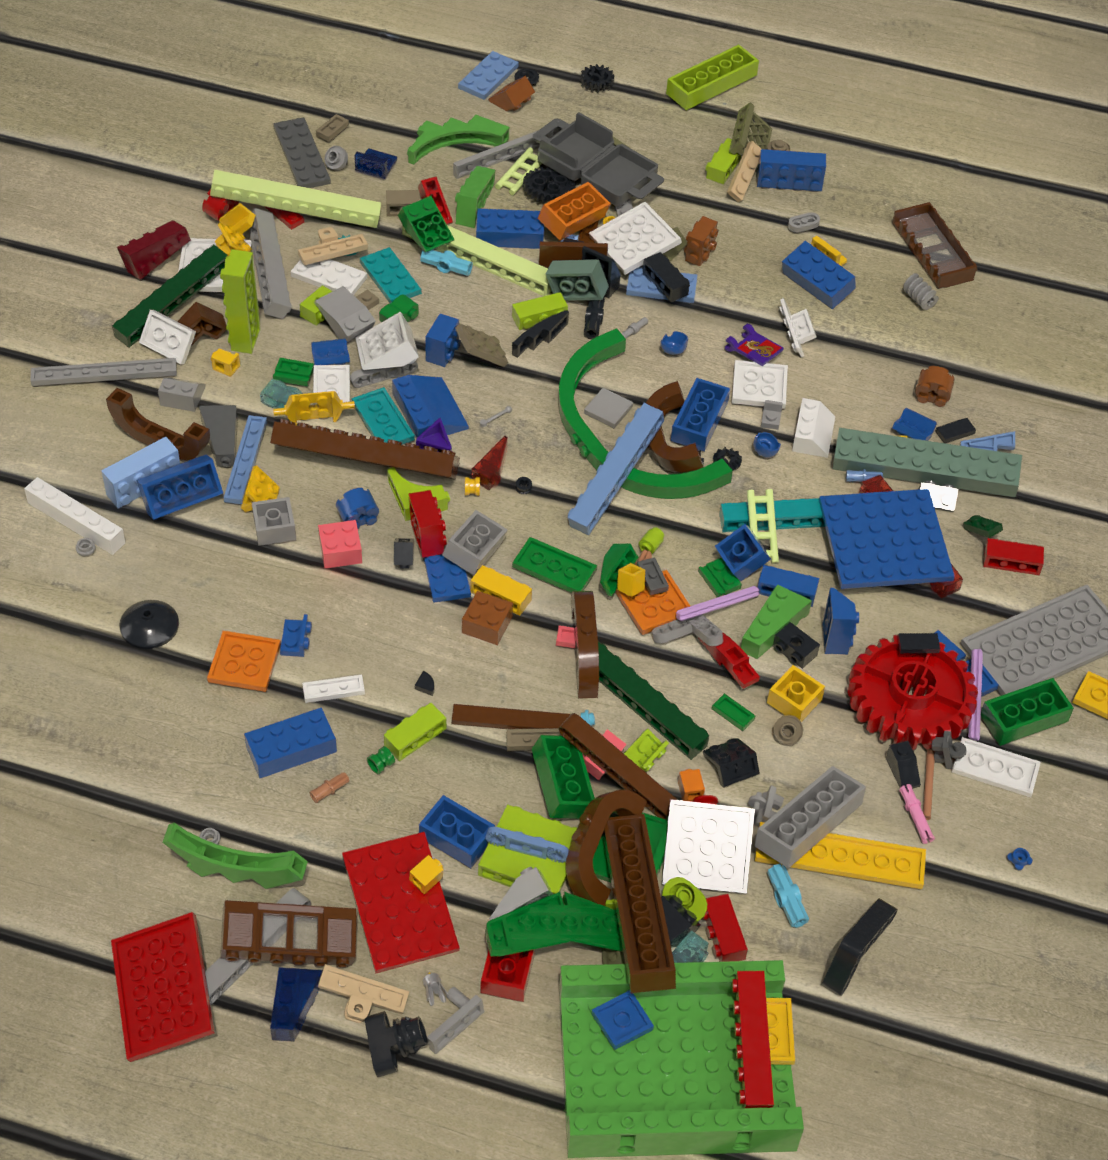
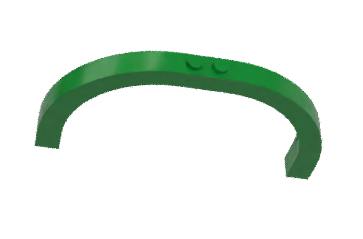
[558,328,733,499]

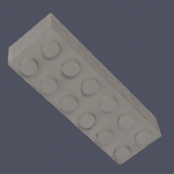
[755,766,866,868]

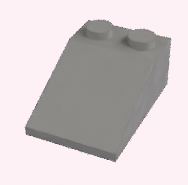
[314,286,376,342]
[489,867,553,920]

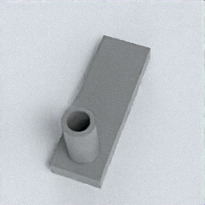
[427,987,484,1054]

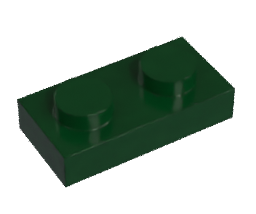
[963,515,1003,538]

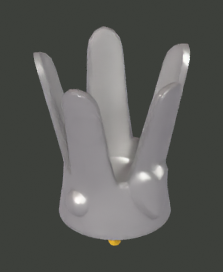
[423,972,449,1007]

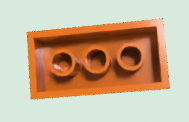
[538,182,611,241]

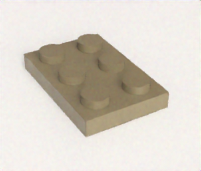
[455,323,509,367]

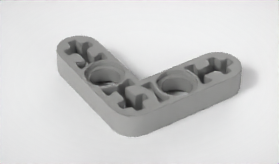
[652,615,723,646]

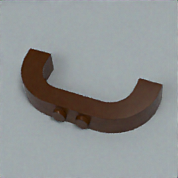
[646,381,703,472]
[106,388,210,460]
[571,591,599,699]
[566,790,647,906]

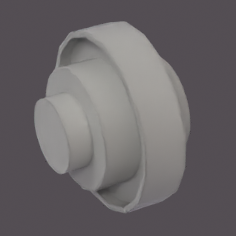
[325,146,348,171]

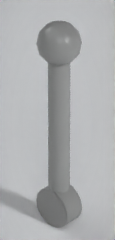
[480,406,512,427]

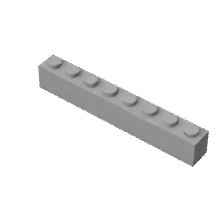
[249,208,292,319]

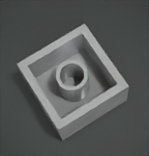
[251,497,296,546]

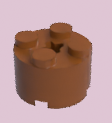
[915,366,955,407]

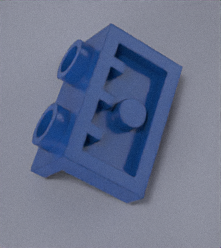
[280,614,312,657]

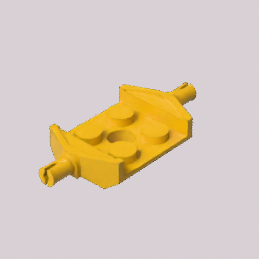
[273,391,355,425]

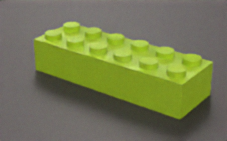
[666,44,759,110]
[220,249,260,354]

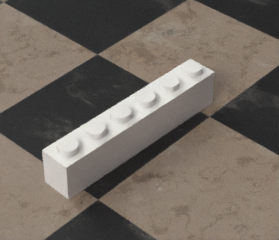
[24,477,125,555]

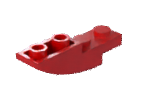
[698,632,760,689]

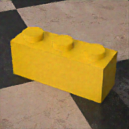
[470,565,532,616]

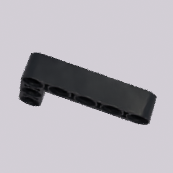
[822,898,898,996]

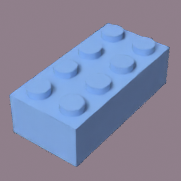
[101,437,180,508]

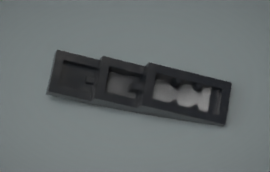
[512,310,569,358]

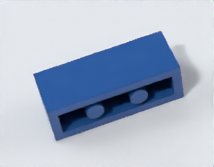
[758,565,820,607]

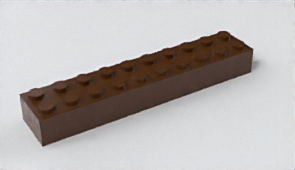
[270,419,460,479]
[603,814,676,993]

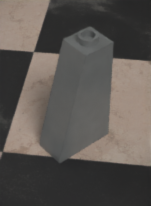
[199,405,238,467]

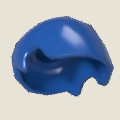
[660,331,688,355]
[753,432,781,458]

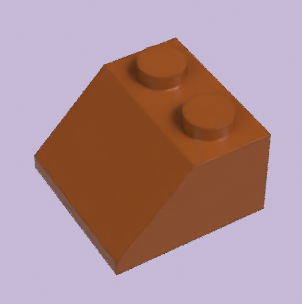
[488,76,535,111]

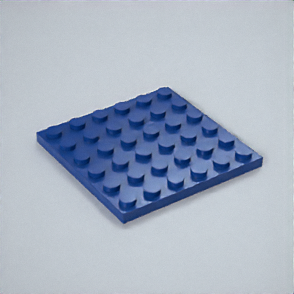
[819,489,955,589]

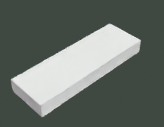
[302,674,365,703]

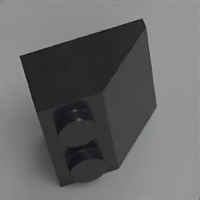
[661,895,701,945]

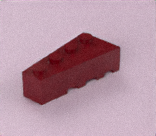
[117,220,191,280]

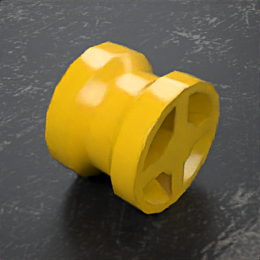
[465,477,480,496]

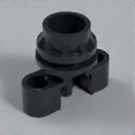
[365,1011,428,1078]

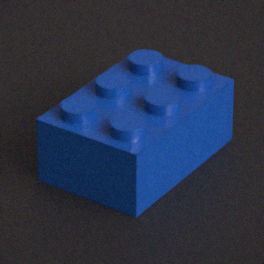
[419,795,495,868]

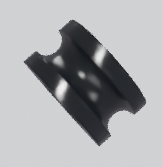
[515,477,532,495]

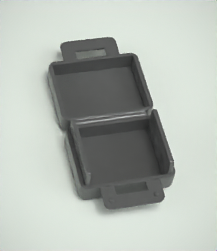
[533,112,664,206]

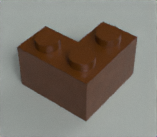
[177,302,227,345]

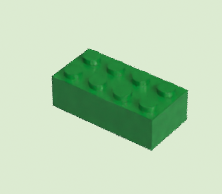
[981,678,1074,746]
[532,735,595,819]

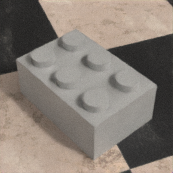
[442,510,507,575]

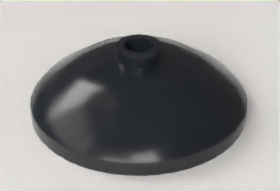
[119,600,179,649]

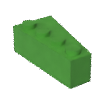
[455,166,496,228]
[741,584,812,659]

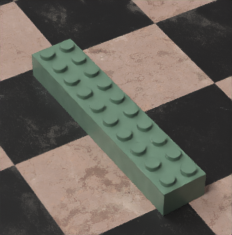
[833,428,1022,497]

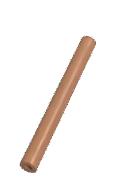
[923,749,935,820]

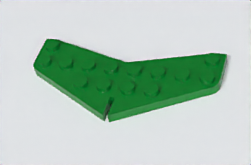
[485,891,623,956]

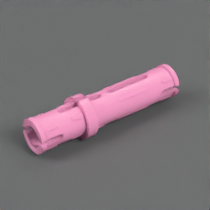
[899,784,935,844]

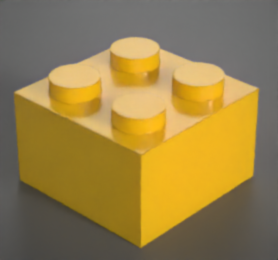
[767,665,825,722]

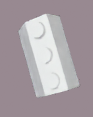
[792,398,835,458]

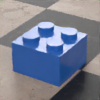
[425,313,461,367]
[715,524,771,581]

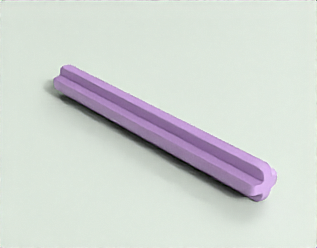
[676,586,759,621]
[968,649,983,741]

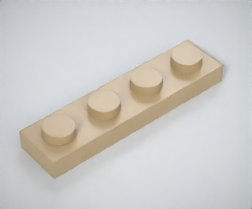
[727,141,761,202]

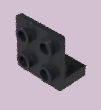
[703,738,760,787]

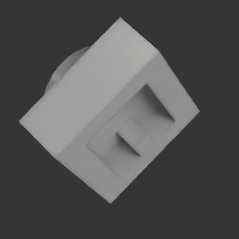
[761,400,783,430]

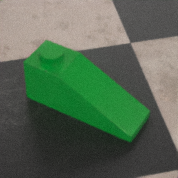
[600,543,639,596]

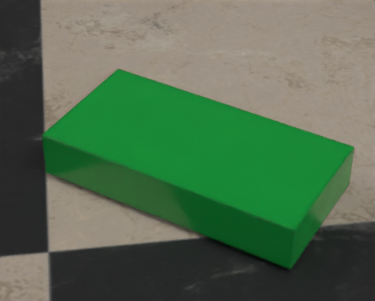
[712,693,756,731]

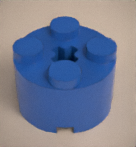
[336,488,379,529]

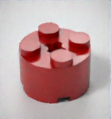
[202,189,239,222]

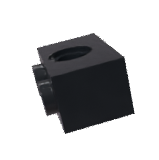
[773,622,820,669]

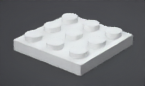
[732,360,788,409]

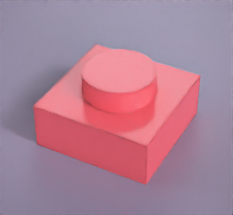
[556,626,576,648]

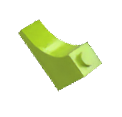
[387,467,450,521]

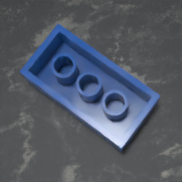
[757,149,826,192]
[476,208,544,249]
[782,241,856,309]
[671,378,730,452]
[136,454,223,520]
[244,707,337,779]

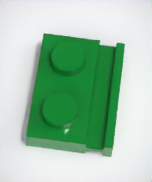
[273,358,314,387]
[698,558,742,598]

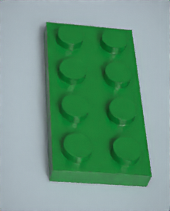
[512,537,597,593]

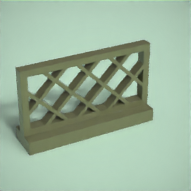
[729,102,772,170]

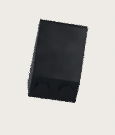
[582,246,621,299]

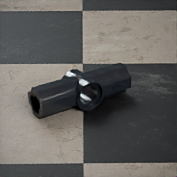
[584,296,605,339]

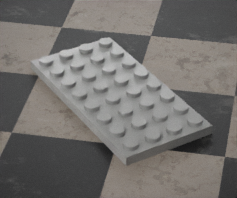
[961,585,1108,695]

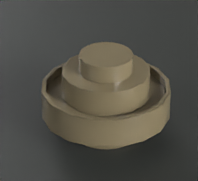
[767,140,791,151]
[774,715,804,745]

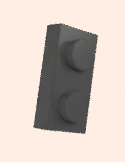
[637,557,669,595]

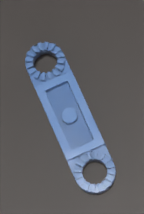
[485,827,569,863]

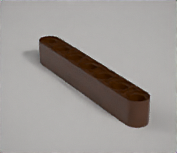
[558,713,677,820]

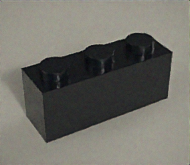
[643,252,690,302]

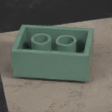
[546,260,609,300]

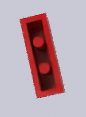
[983,538,1044,576]
[702,894,748,962]

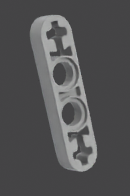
[350,361,418,388]

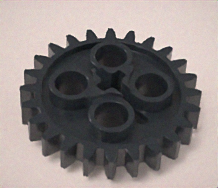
[522,167,576,203]

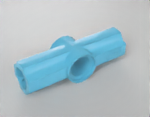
[420,250,473,276]
[767,864,809,928]

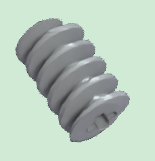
[903,273,939,310]

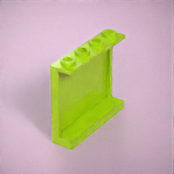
[478,804,577,894]

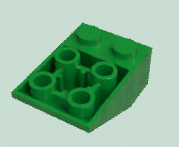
[398,196,455,253]

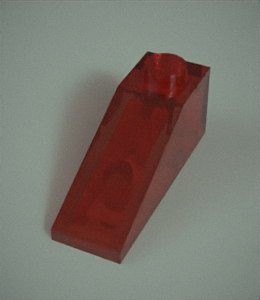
[472,436,508,490]

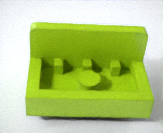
[624,728,669,772]

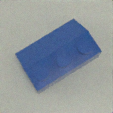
[822,587,859,655]

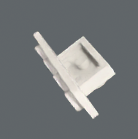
[779,298,817,358]

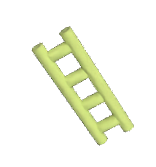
[495,147,542,195]
[747,489,779,563]

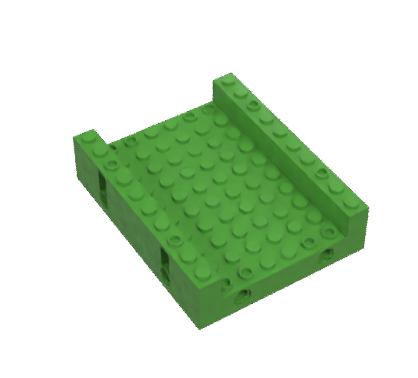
[559,960,804,1158]

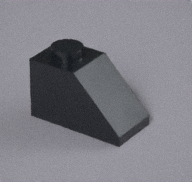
[394,538,414,569]
[886,741,921,789]

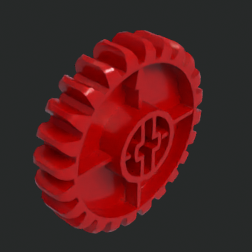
[847,635,978,750]

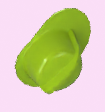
[662,877,707,921]

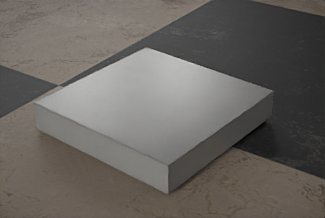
[584,388,633,428]

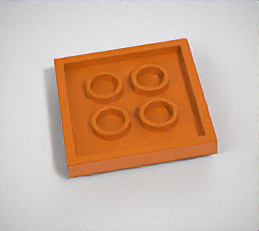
[616,570,690,635]
[207,630,281,692]

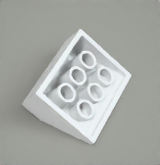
[355,312,419,370]

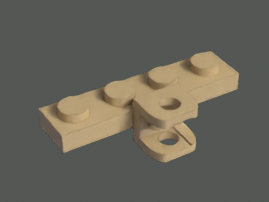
[298,227,368,265]
[317,964,409,1023]

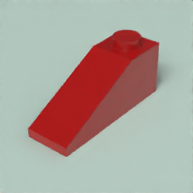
[418,177,453,224]

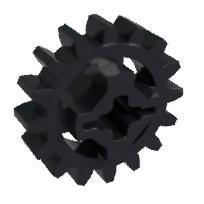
[580,64,615,92]

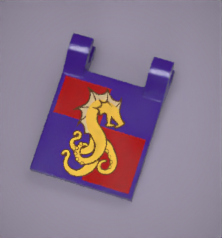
[725,323,784,366]

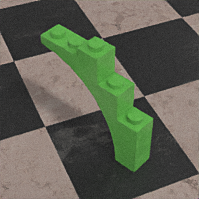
[407,114,510,165]
[162,823,308,889]

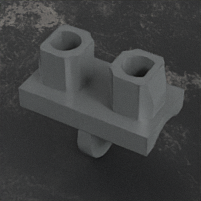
[932,731,967,769]

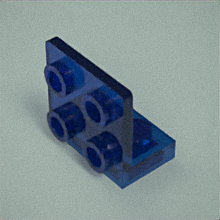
[354,148,398,179]

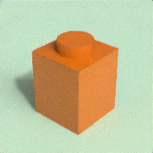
[678,769,705,802]

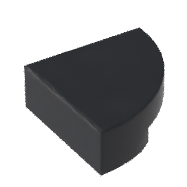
[415,671,435,696]

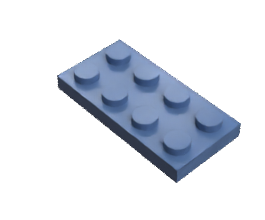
[458,51,519,100]
[626,267,697,303]

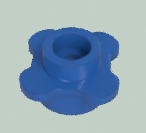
[1007,848,1033,870]

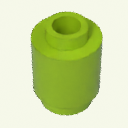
[638,527,664,554]

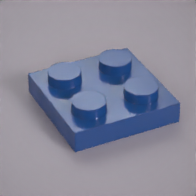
[592,990,654,1050]

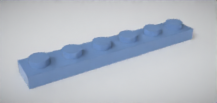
[224,415,267,504]

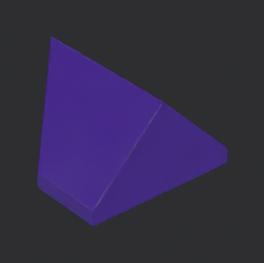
[416,417,452,453]

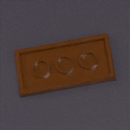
[539,241,608,268]

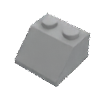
[158,378,206,412]

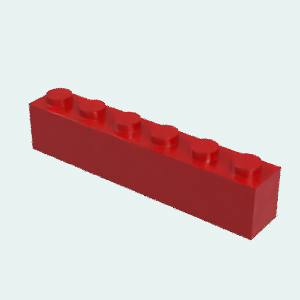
[732,971,774,1108]

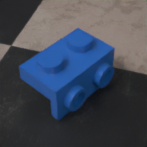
[311,339,350,365]
[892,408,937,441]

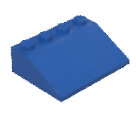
[392,375,469,439]

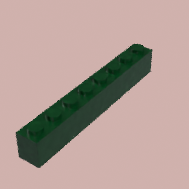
[112,244,228,348]
[577,642,710,760]

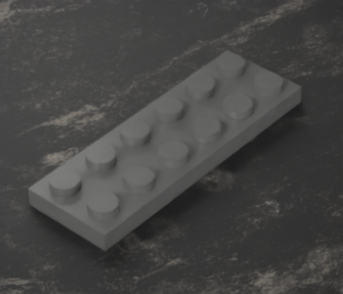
[273,117,331,188]

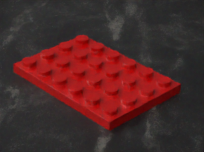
[342,832,460,974]
[111,912,215,1062]

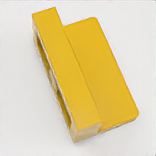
[219,203,256,234]

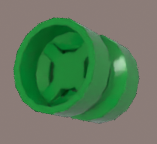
[367,746,395,774]

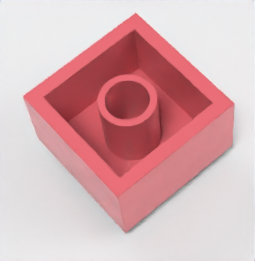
[318,520,362,569]

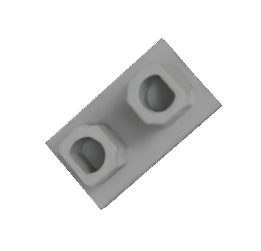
[748,785,784,826]

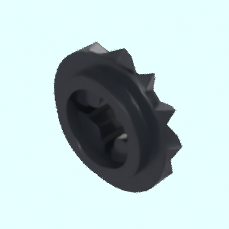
[514,69,539,86]
[713,447,742,471]

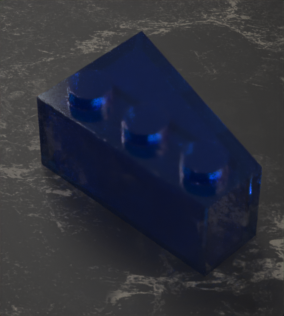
[270,967,323,1042]

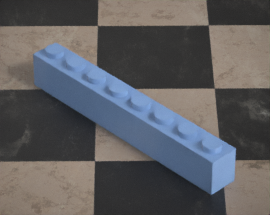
[567,403,664,536]

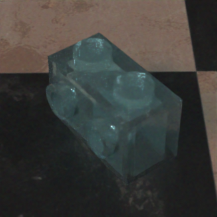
[672,931,709,963]

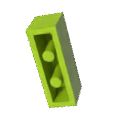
[705,138,742,185]
[512,292,568,330]
[384,703,447,762]

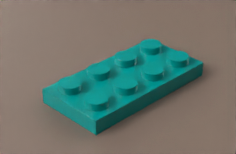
[360,247,422,303]
[352,387,415,445]

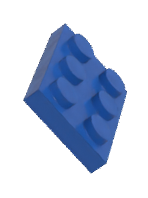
[423,554,471,603]

